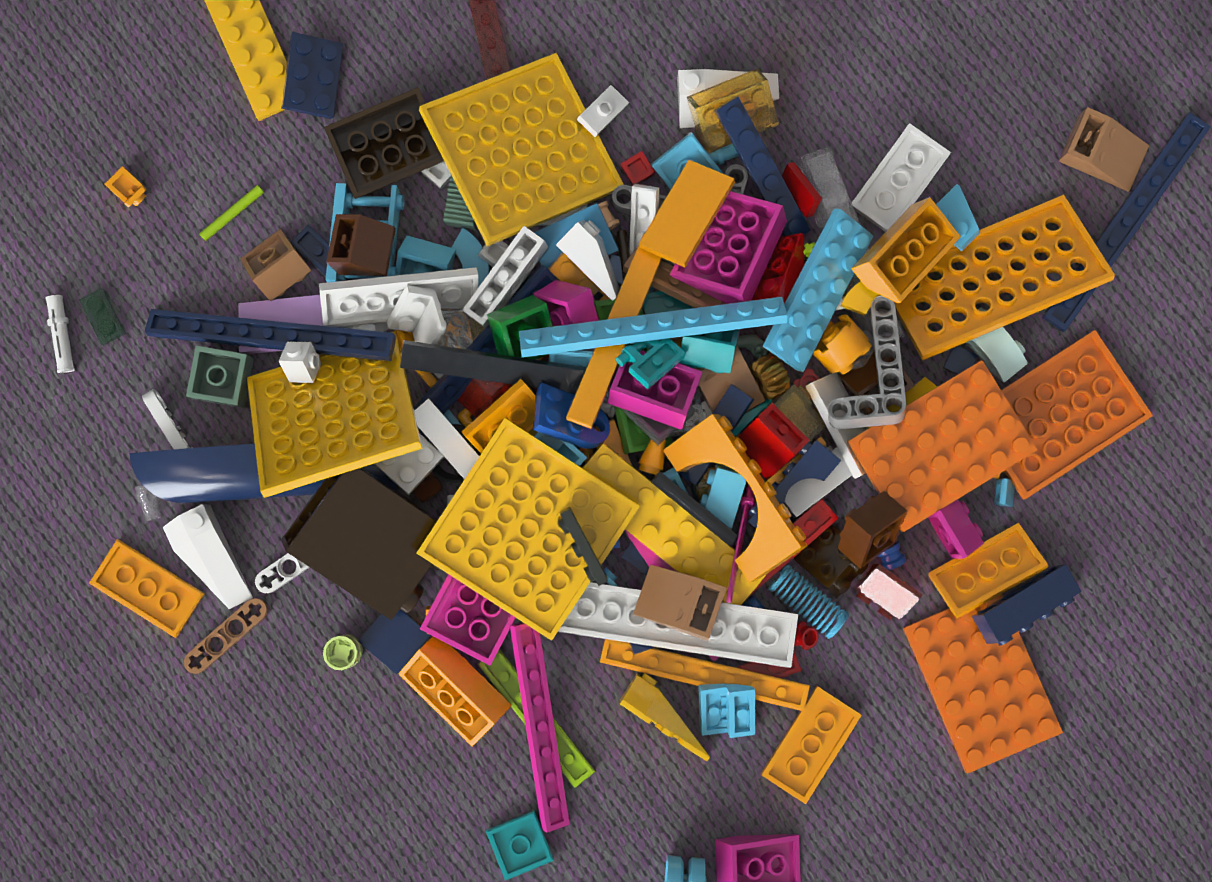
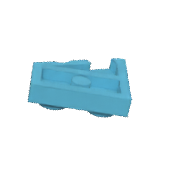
[936,184,979,252]

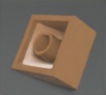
[240,229,311,301]

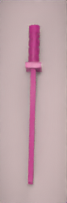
[726,473,760,603]

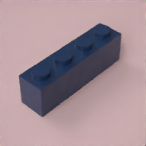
[972,564,1082,646]

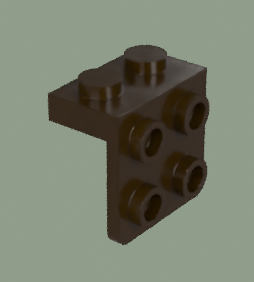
[794,525,869,599]

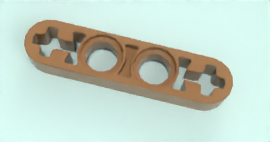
[184,598,269,674]

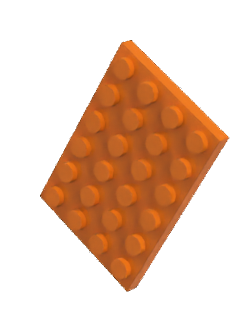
[1001,330,1153,500]
[847,360,1038,532]
[903,594,1063,774]

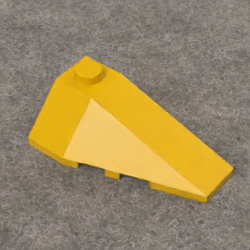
[620,673,710,761]

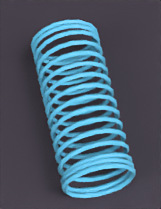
[768,565,849,639]

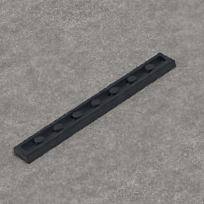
[400,340,614,398]

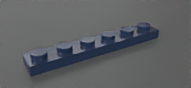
[714,96,811,237]

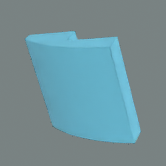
[699,684,755,738]

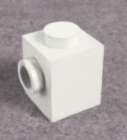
[279,342,321,383]

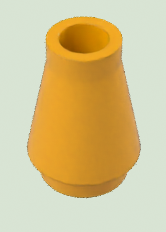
[638,439,666,475]

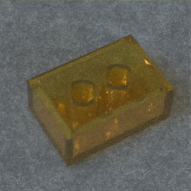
[686,68,779,153]

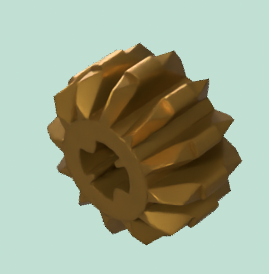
[750,354,790,400]

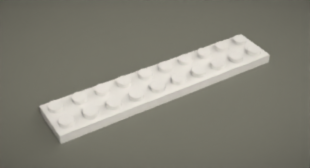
[558,582,798,668]

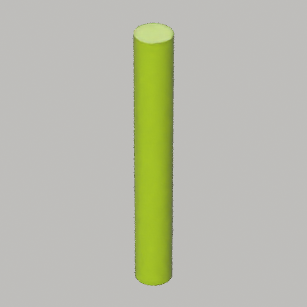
[199,185,264,241]

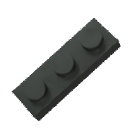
[558,507,608,586]

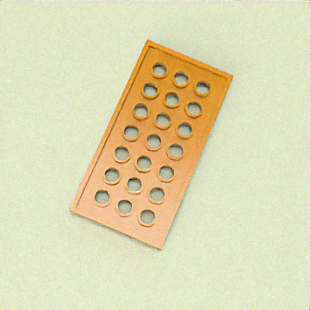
[894,195,1115,361]

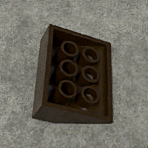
[324,87,445,199]

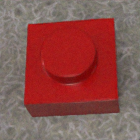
[620,151,655,186]

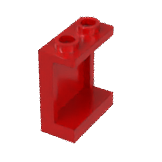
[738,403,810,480]

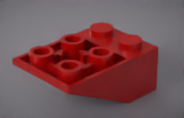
[751,233,804,304]

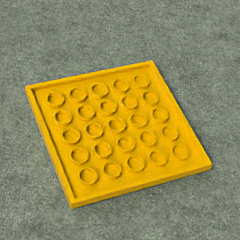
[419,53,624,247]
[247,331,422,498]
[417,418,640,641]

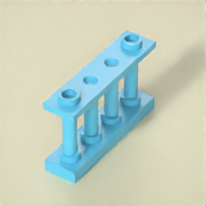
[326,183,405,283]

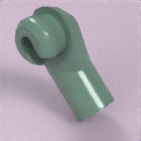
[737,334,768,358]

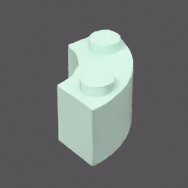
[965,307,1028,382]

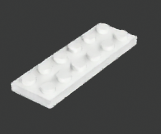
[319,267,478,327]

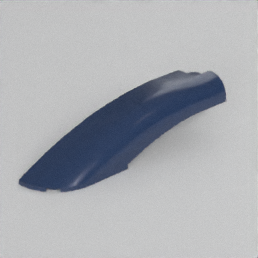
[129,444,399,503]

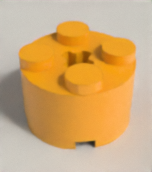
[813,314,872,374]

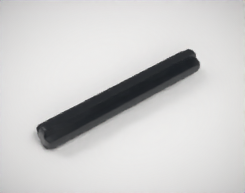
[651,472,738,547]

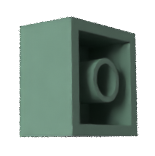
[186,346,254,408]

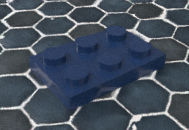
[281,32,343,119]

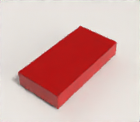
[782,162,822,218]

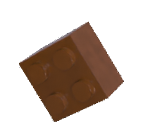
[837,491,907,569]

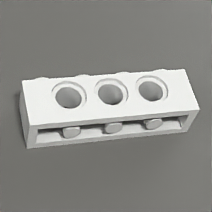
[462,226,548,328]

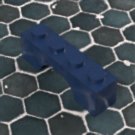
[748,440,841,528]

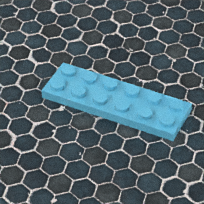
[763,208,873,372]

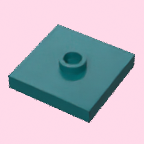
[486,810,554,881]

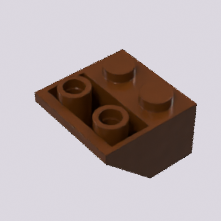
[326,214,396,276]
[838,351,915,415]

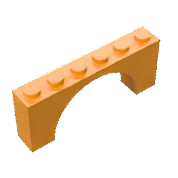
[663,414,807,583]

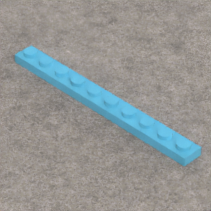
[519,297,787,357]

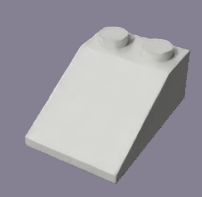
[556,220,620,301]

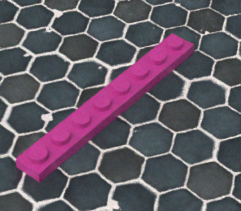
[510,622,570,832]

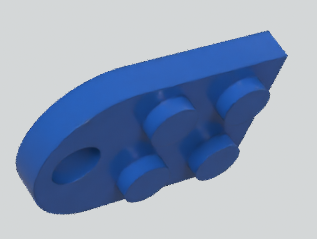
[534,383,610,449]

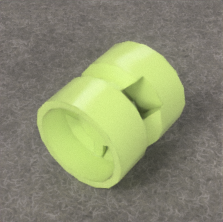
[323,634,363,670]

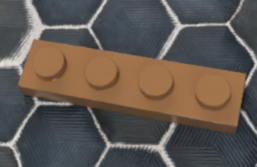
[623,248,723,308]

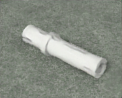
[45,295,75,373]

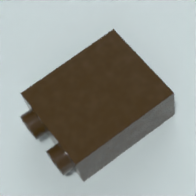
[281,467,440,620]

